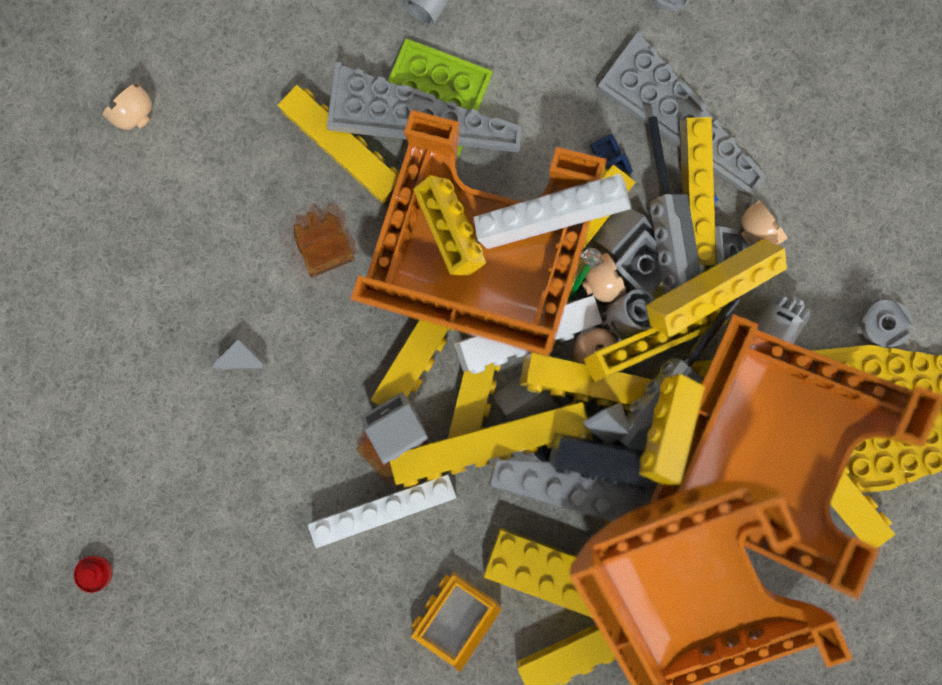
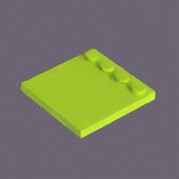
[388,38,493,158]

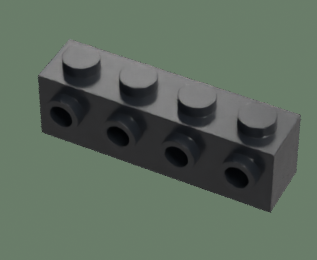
[549,433,655,490]

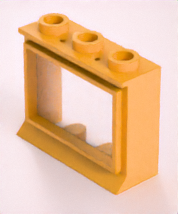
[410,571,502,673]

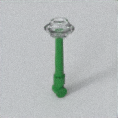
[567,248,604,303]

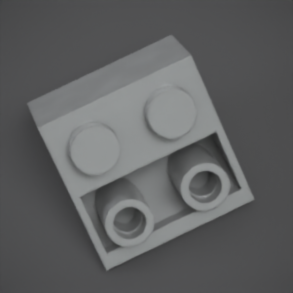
[360,392,428,464]

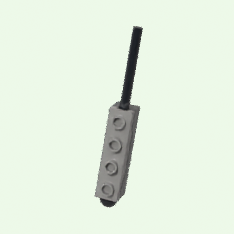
[648,116,701,294]
[614,298,741,451]

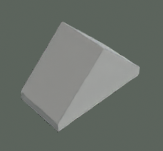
[213,339,267,370]
[584,402,629,444]

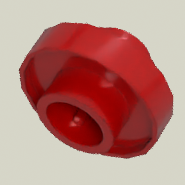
[73,555,113,593]

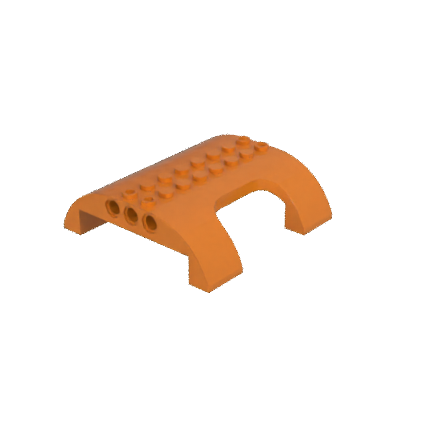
[351,110,606,357]
[650,314,942,600]
[569,480,853,685]

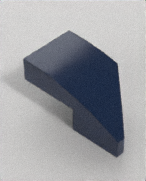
[590,133,633,174]

